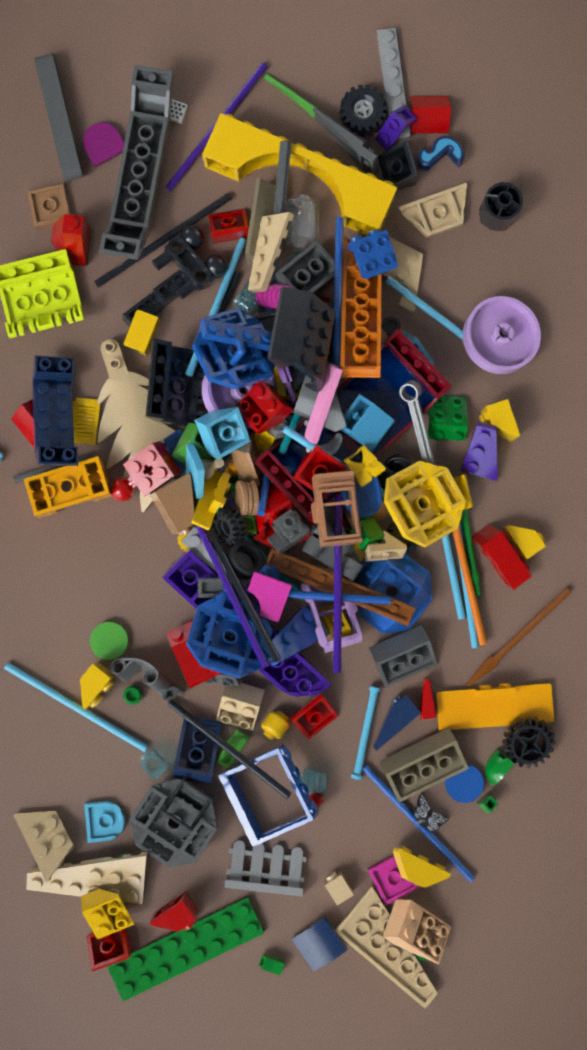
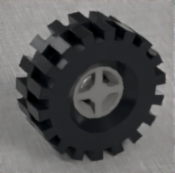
[340,84,387,137]

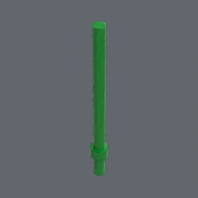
[461,509,482,596]

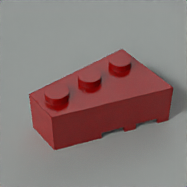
[472,524,532,590]

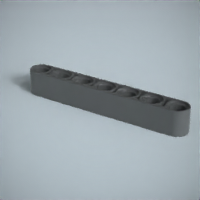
[34,53,84,182]

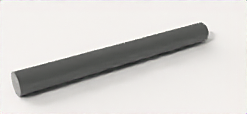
[13,454,88,483]

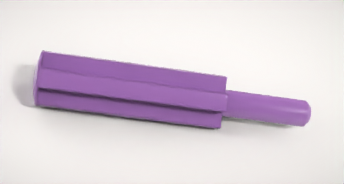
[276,365,297,402]

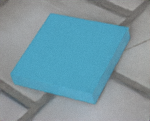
[185,443,205,499]

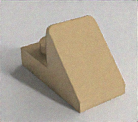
[364,531,407,562]

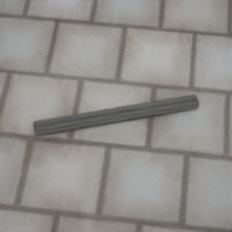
[272,140,292,277]

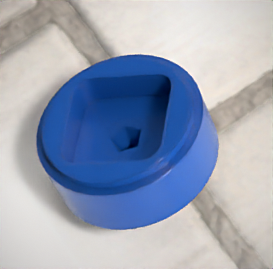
[260,565,280,580]

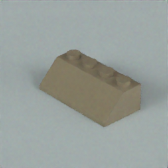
[245,178,276,264]
[379,727,469,803]

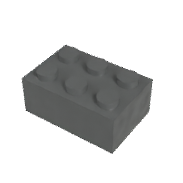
[271,241,335,295]

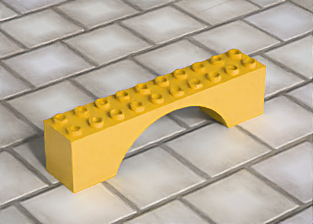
[202,113,397,236]

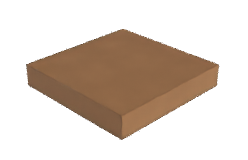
[27,183,71,229]

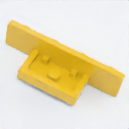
[191,469,231,530]

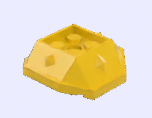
[384,461,466,548]

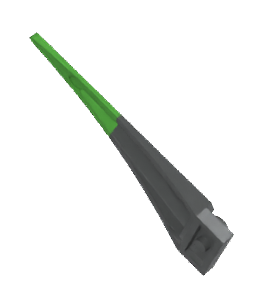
[264,73,379,176]

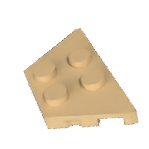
[398,183,467,238]
[13,811,74,882]

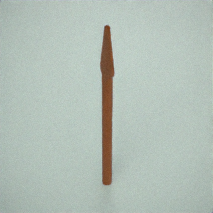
[466,588,571,687]

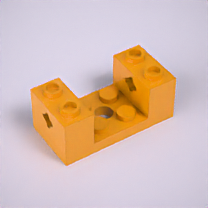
[24,456,112,518]

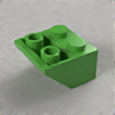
[171,423,216,465]

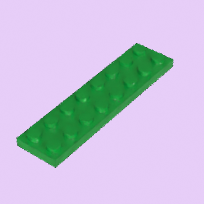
[107,896,265,1002]

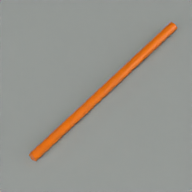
[453,526,487,645]

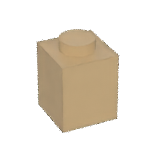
[324,871,354,906]

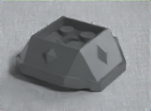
[129,778,217,867]

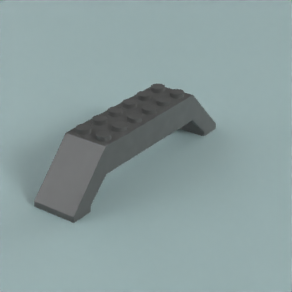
[99,65,173,260]

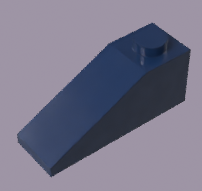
[373,694,421,751]

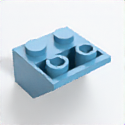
[341,394,395,452]

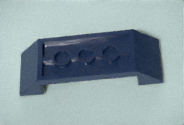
[32,355,78,466]

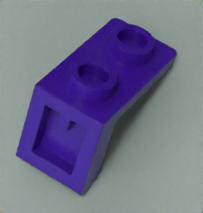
[375,105,418,151]

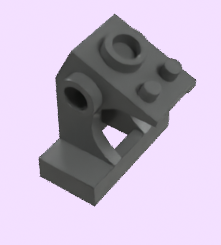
[267,509,311,555]

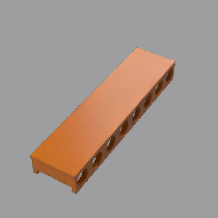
[340,236,382,378]

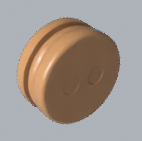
[235,480,259,517]

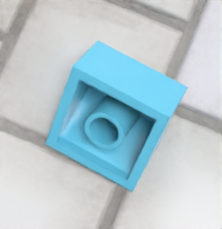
[195,407,251,459]

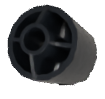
[479,182,523,231]

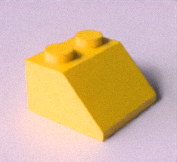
[479,399,520,442]

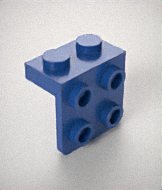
[346,229,398,279]

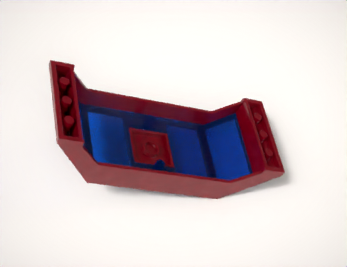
[254,329,452,520]

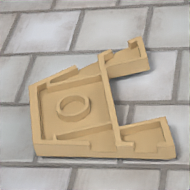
[381,237,423,313]

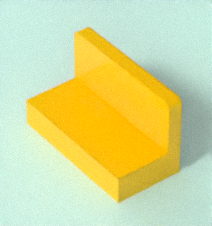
[124,310,160,356]

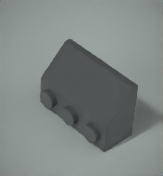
[369,625,438,687]

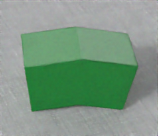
[476,795,499,814]
[258,954,285,976]

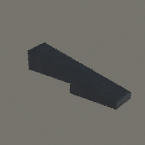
[122,269,188,328]

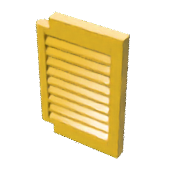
[72,398,101,445]

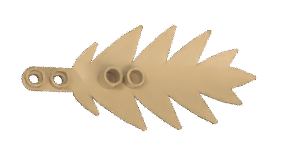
[97,339,185,512]

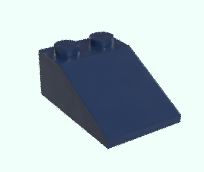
[172,717,222,784]

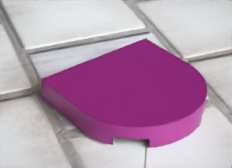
[83,123,124,168]

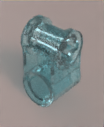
[232,280,257,315]

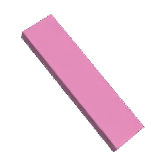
[304,363,343,444]

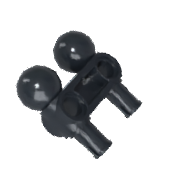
[152,225,228,300]

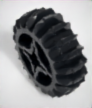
[502,716,555,769]

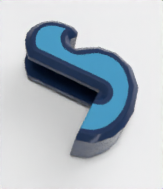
[417,136,464,171]

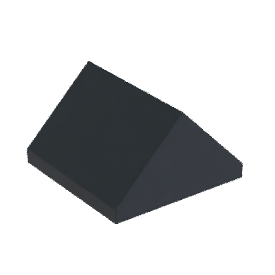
[378,140,418,190]

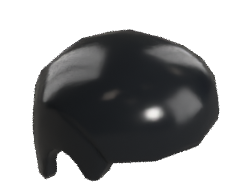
[384,454,412,474]

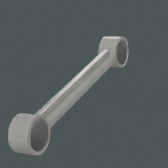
[400,380,435,465]

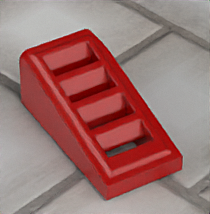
[420,678,437,720]

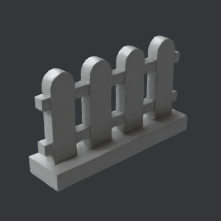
[224,840,307,897]

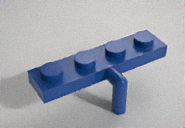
[200,318,272,366]

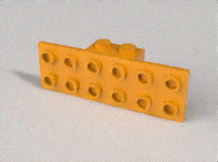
[436,683,554,731]

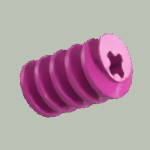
[255,283,293,309]

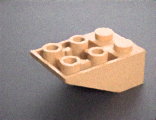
[383,900,451,964]

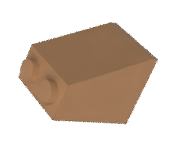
[150,473,194,536]

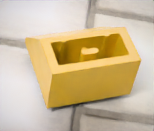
[80,662,116,709]
[81,889,134,939]

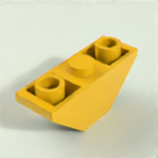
[393,846,451,888]

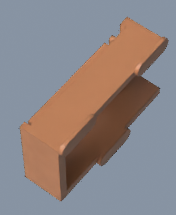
[311,471,362,548]

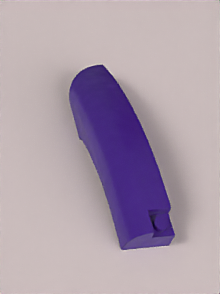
[162,548,332,697]

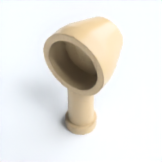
[201,458,224,480]

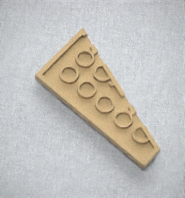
[26,851,148,904]
[335,885,438,1009]

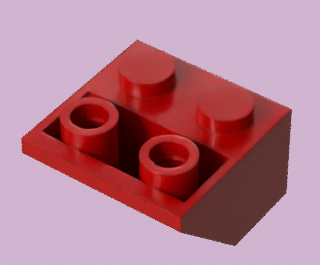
[235,381,293,434]

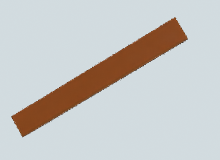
[264,548,416,627]

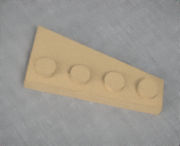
[248,212,294,293]

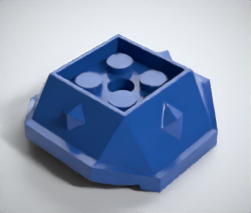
[192,308,275,389]
[350,554,432,634]
[186,592,273,679]

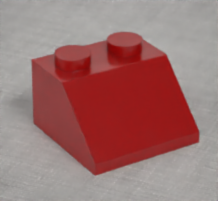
[149,892,199,932]

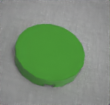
[90,622,129,660]

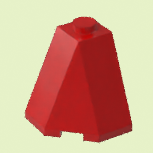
[51,214,91,266]
[256,482,293,541]

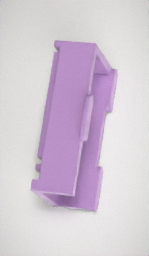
[301,583,362,653]

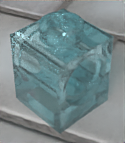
[139,749,170,781]
[300,769,327,793]

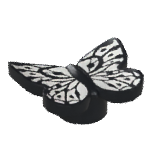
[414,793,449,832]

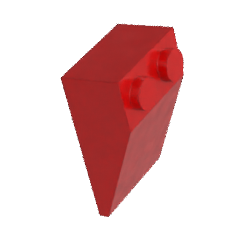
[166,620,221,688]

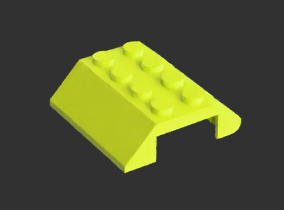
[0,249,84,339]

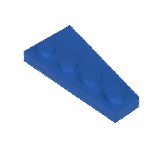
[263,605,331,666]

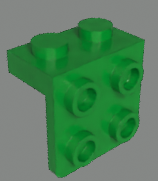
[427,396,468,441]

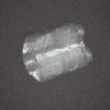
[282,195,320,251]

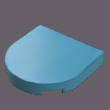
[84,801,126,843]

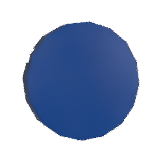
[445,764,484,803]

